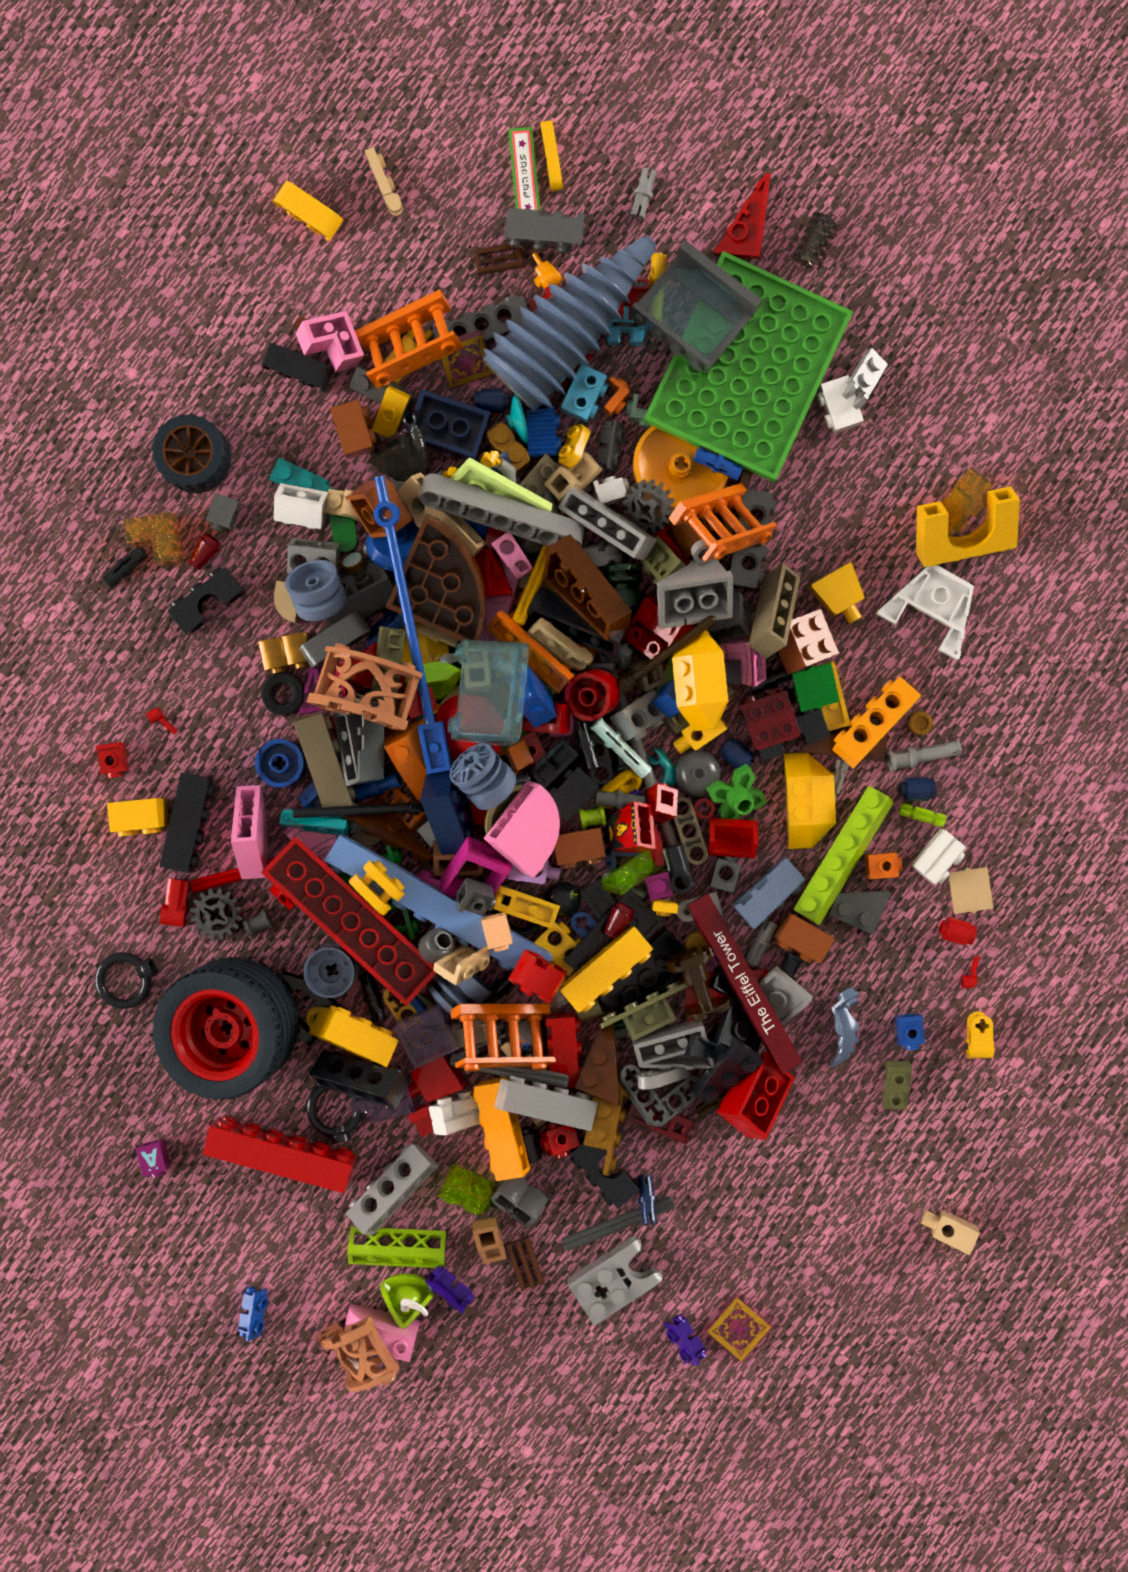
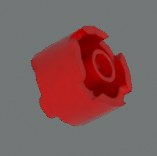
[565,668,620,721]
[508,949,567,1004]

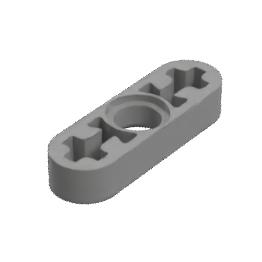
[637,1067,689,1089]

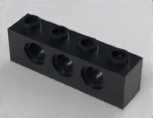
[309,1050,409,1110]

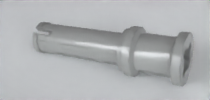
[886,740,962,772]

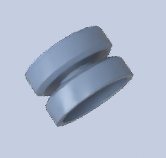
[285,560,347,621]

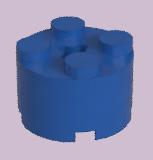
[255,739,308,787]

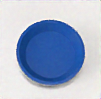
[365,517,420,571]

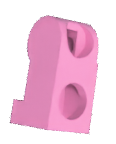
[491,533,533,581]

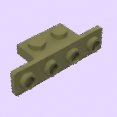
[598,981,689,1041]

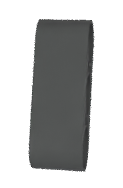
[299,611,372,669]

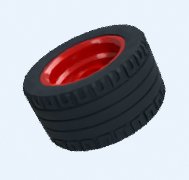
[152,957,299,1100]

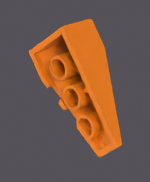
[384,717,427,803]

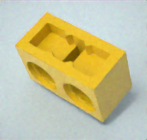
[534,921,581,976]

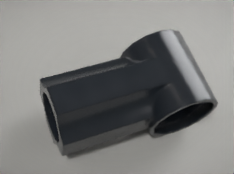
[663,843,694,894]

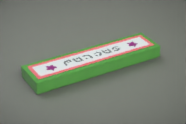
[508,127,540,210]

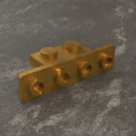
[584,1078,629,1176]

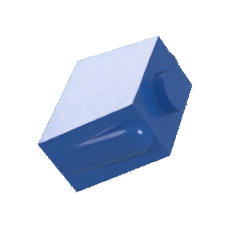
[506,665,557,728]

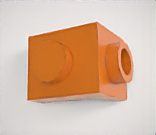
[604,376,630,418]

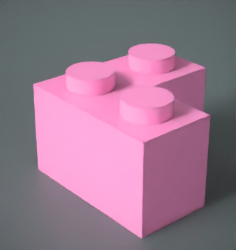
[296,311,364,372]

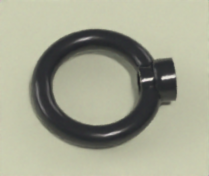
[95,952,158,1009]
[306,1085,363,1144]

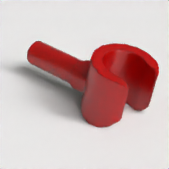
[146,708,178,735]
[961,956,980,988]

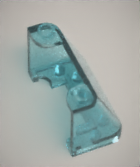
[448,640,529,747]

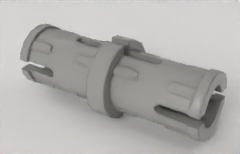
[630,168,657,220]

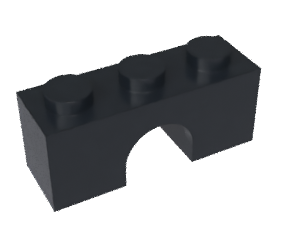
[168,567,246,636]
[756,709,830,762]
[570,1137,640,1209]

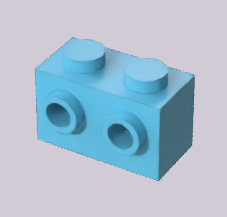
[561,364,609,424]

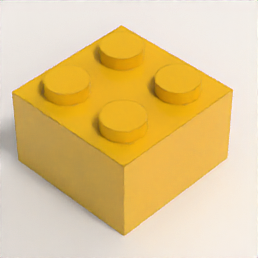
[107,798,169,837]

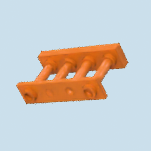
[355,289,463,389]
[668,483,777,562]
[486,588,597,694]
[451,1004,555,1072]

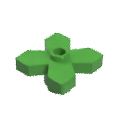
[706,764,767,819]

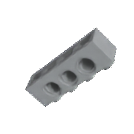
[345,1144,439,1236]

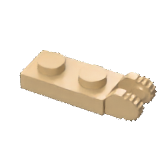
[365,147,403,217]
[527,617,594,672]

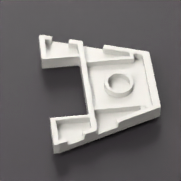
[875,565,974,660]

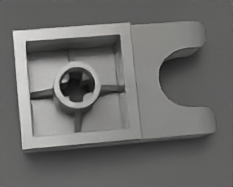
[568,1236,663,1326]

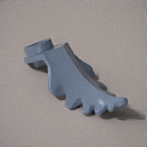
[829,988,860,1068]

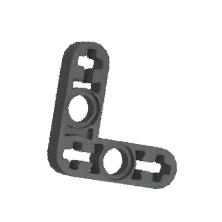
[617,1065,700,1127]

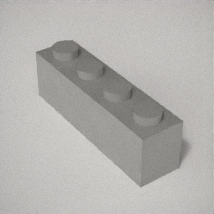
[558,487,657,560]
[494,1076,598,1131]

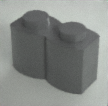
[490,1177,548,1228]

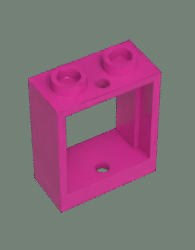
[440,836,512,898]

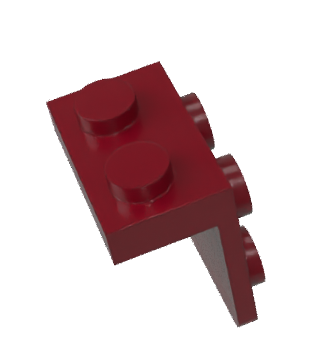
[738,688,801,750]

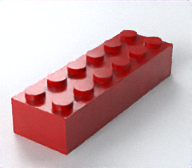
[202,1115,357,1193]

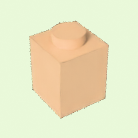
[481,912,513,952]

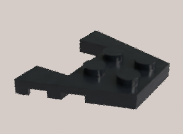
[685,967,761,1059]

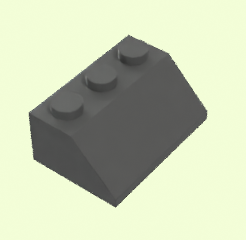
[327,556,394,625]

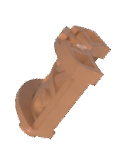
[307,643,423,731]
[317,1315,400,1392]

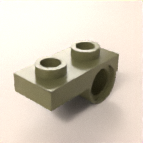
[882,1060,912,1110]

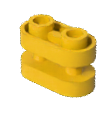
[349,860,405,916]

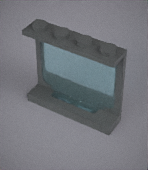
[630,240,762,374]

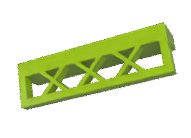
[347,1227,446,1268]

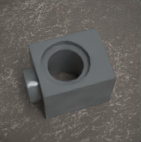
[206,493,242,533]
[708,856,741,893]

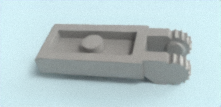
[842,348,888,409]

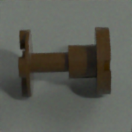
[665,945,730,1022]

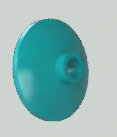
[506,395,528,444]

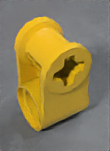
[966,1011,994,1058]

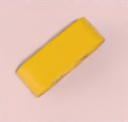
[273,181,344,241]

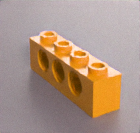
[832,676,921,769]

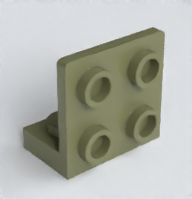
[640,535,686,585]

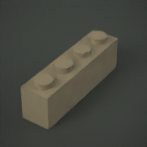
[748,563,800,659]
[294,710,356,807]

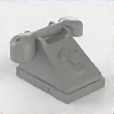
[657,540,733,629]

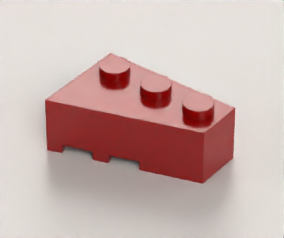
[546,1011,583,1089]

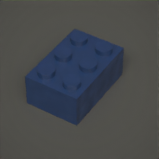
[406,389,492,461]
[420,770,475,855]

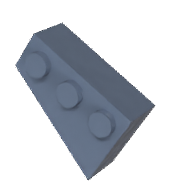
[730,857,806,929]

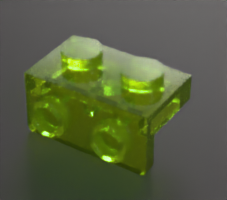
[601,851,656,895]
[438,1164,496,1216]

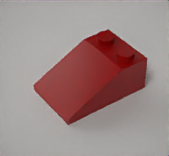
[717,1052,795,1140]

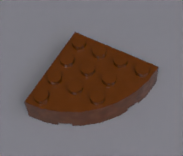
[386,513,486,648]

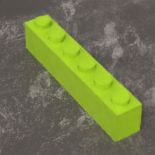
[793,786,894,925]

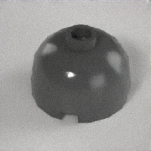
[675,750,721,797]

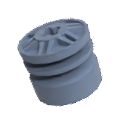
[450,743,516,810]
[304,943,360,998]
[428,974,492,1021]

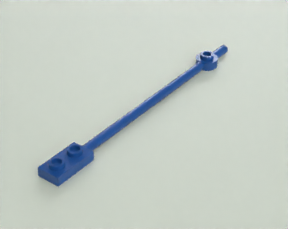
[373,476,452,774]

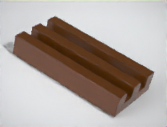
[473,244,525,275]
[506,1236,544,1291]

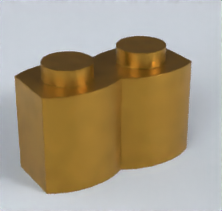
[487,422,530,476]
[259,632,310,675]

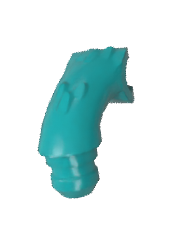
[649,747,676,787]

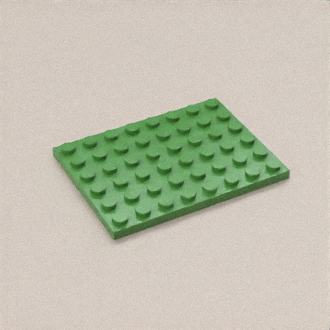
[643,251,853,483]

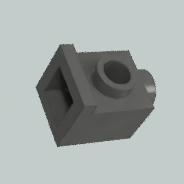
[455,878,496,916]

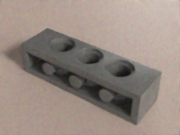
[432,295,528,360]
[729,489,776,591]

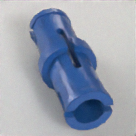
[693,446,743,481]
[354,771,403,802]

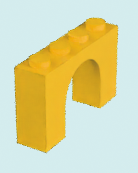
[916,486,1020,567]

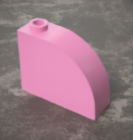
[484,780,560,878]
[231,785,268,879]
[344,1303,420,1362]

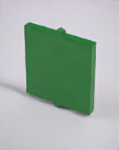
[792,662,840,712]

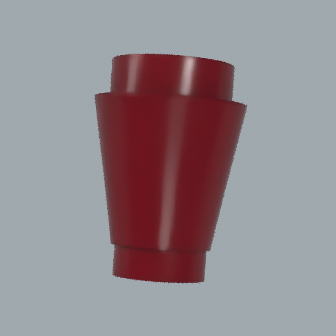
[189,533,221,570]
[603,901,635,939]

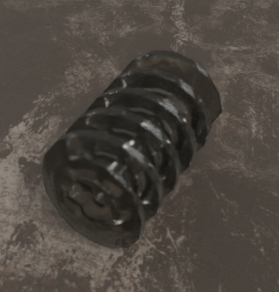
[792,212,839,268]

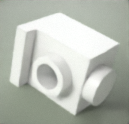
[592,476,630,506]

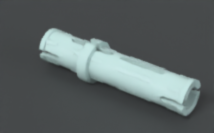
[590,718,652,778]

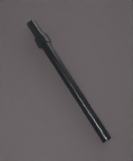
[292,800,425,818]

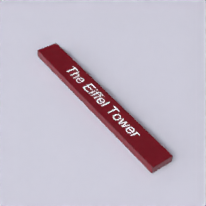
[686,893,803,1074]

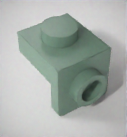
[626,394,651,429]

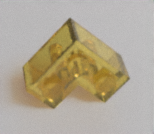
[941,467,993,537]
[123,512,185,567]

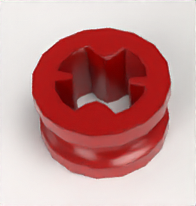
[693,798,715,820]

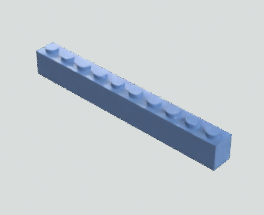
[325,833,553,970]

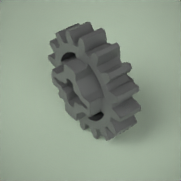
[623,479,675,533]
[190,888,244,940]

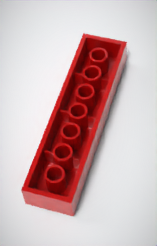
[261,836,437,1006]

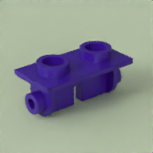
[425,1265,475,1314]
[664,1314,707,1366]

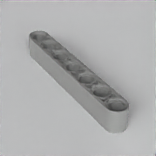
[419,474,585,547]

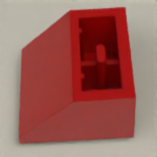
[626,596,694,665]

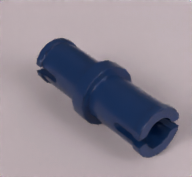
[637,1174,658,1226]

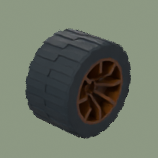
[151,414,232,494]

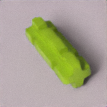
[899,803,946,827]

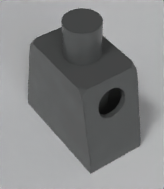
[706,587,752,644]

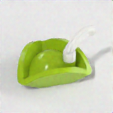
[405,653,463,700]
[380,1273,435,1328]

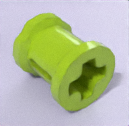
[579,805,606,830]

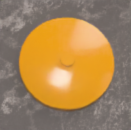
[633,426,728,508]

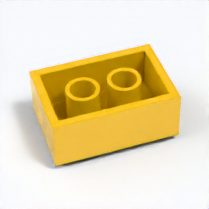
[309,1005,399,1067]

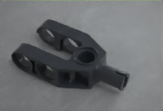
[258,960,342,1046]

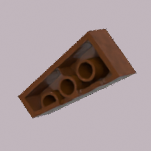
[543,534,632,641]

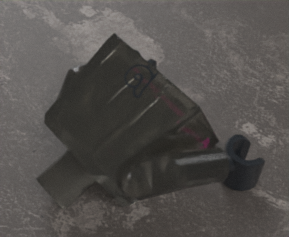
[369,410,430,482]

